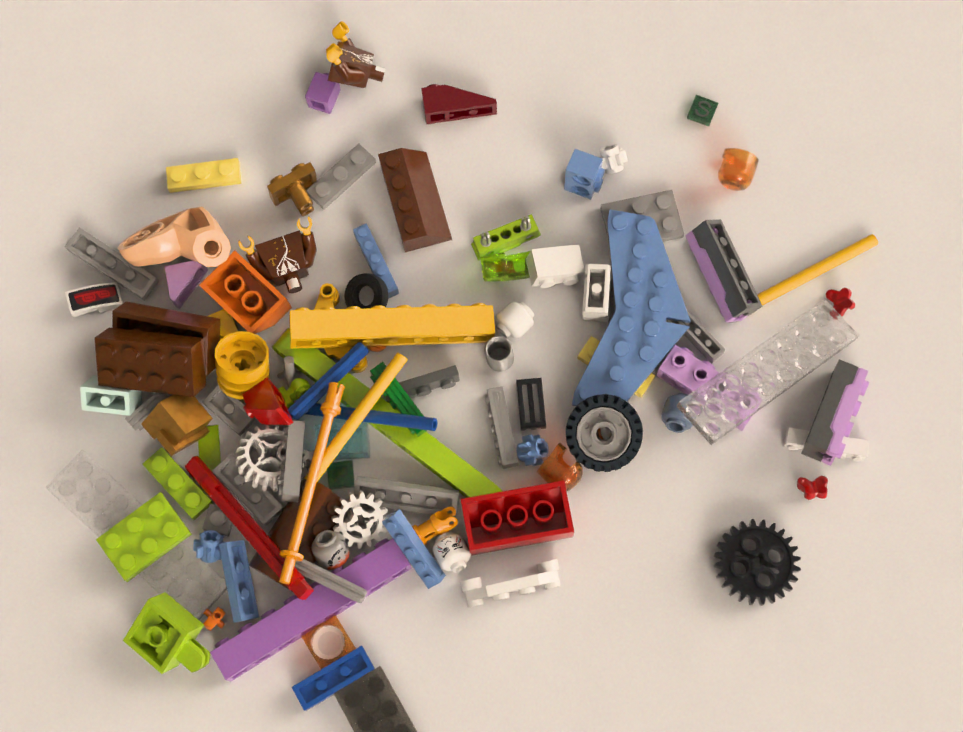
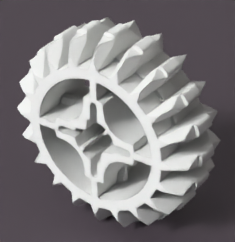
[235,425,305,492]

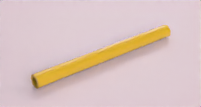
[757,234,878,306]
[305,352,408,482]

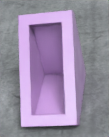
[165,261,208,309]

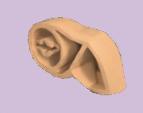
[117,207,231,267]

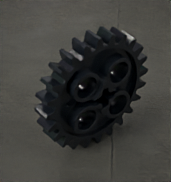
[713,519,801,606]

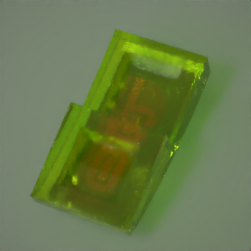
[480,251,530,281]

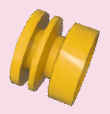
[215,331,270,399]

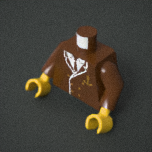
[326,21,386,88]
[238,216,317,294]

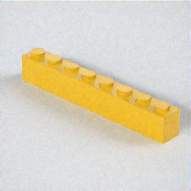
[289,303,495,349]

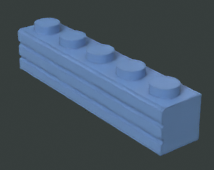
[353,223,399,299]
[382,508,446,589]

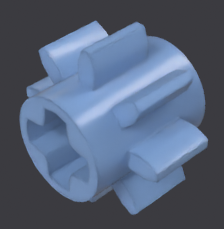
[517,434,549,466]
[193,530,225,563]

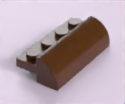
[249,476,342,592]

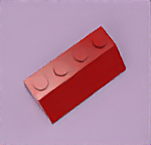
[461,480,574,556]

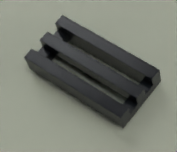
[516,378,546,431]

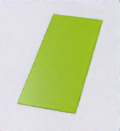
[198,425,221,472]

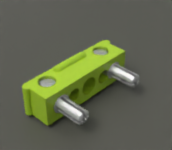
[471,214,541,260]

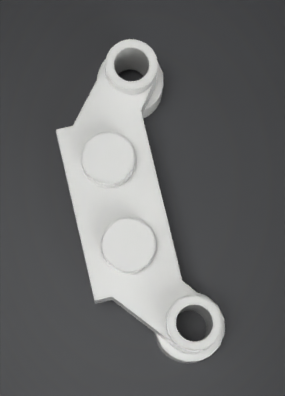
[460,559,561,607]

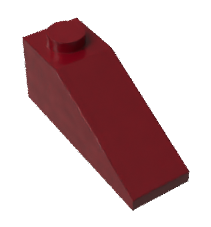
[421,84,497,124]

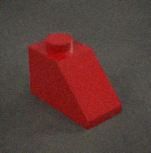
[242,377,293,425]

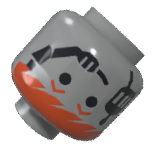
[311,530,350,570]

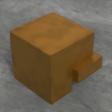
[141,395,213,456]

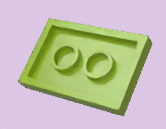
[96,492,192,582]

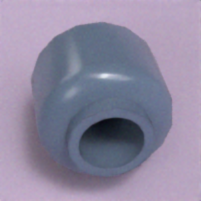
[662,393,698,433]

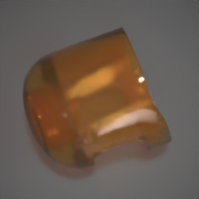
[718,148,759,191]
[537,443,583,492]

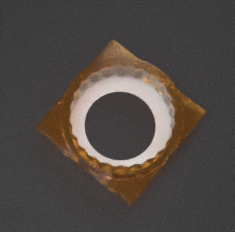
[302,615,356,669]

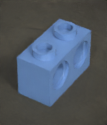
[564,149,605,200]

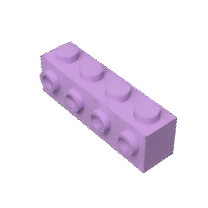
[656,345,762,431]

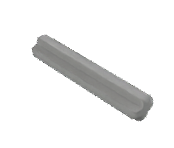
[294,559,367,603]

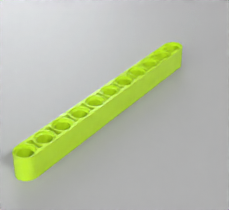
[272,328,502,498]

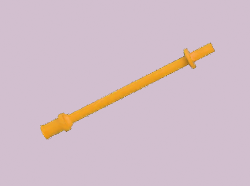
[279,382,345,584]

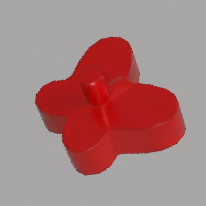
[826,288,855,318]
[797,476,828,500]

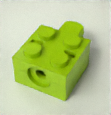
[123,592,210,674]

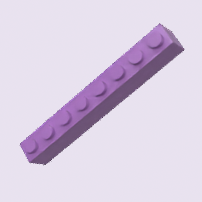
[210,538,412,682]

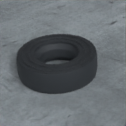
[344,273,389,309]

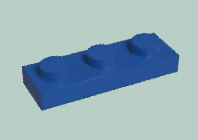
[292,646,376,711]

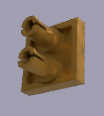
[267,162,317,216]

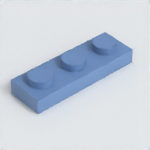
[219,540,259,623]

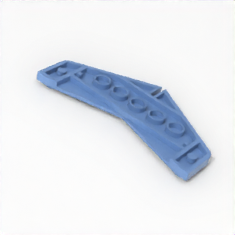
[572,209,691,406]

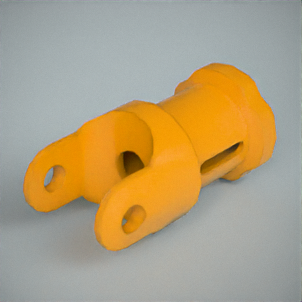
[412,507,458,545]

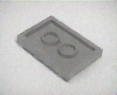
[600,190,684,242]

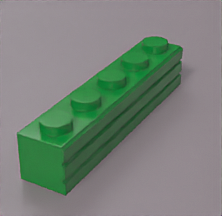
[370,362,427,437]

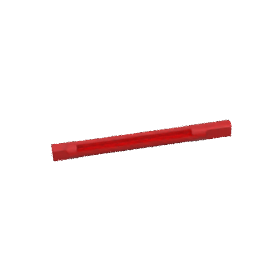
[185,456,314,600]

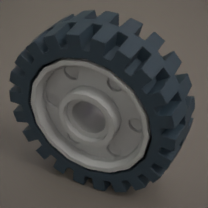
[566,394,643,472]

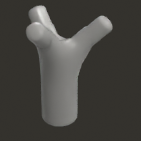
[277,356,301,389]

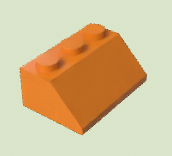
[199,250,292,334]

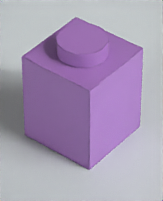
[305,72,341,114]

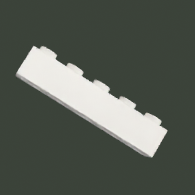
[784,427,870,461]

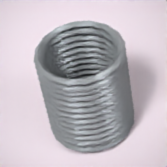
[484,336,514,372]

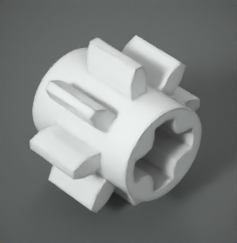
[597,144,628,174]

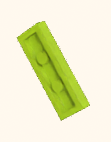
[142,447,213,520]

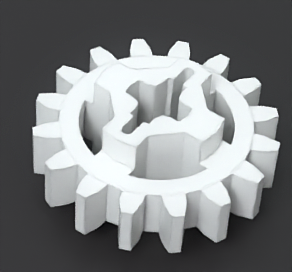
[331,491,388,549]

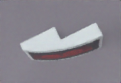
[65,282,123,317]

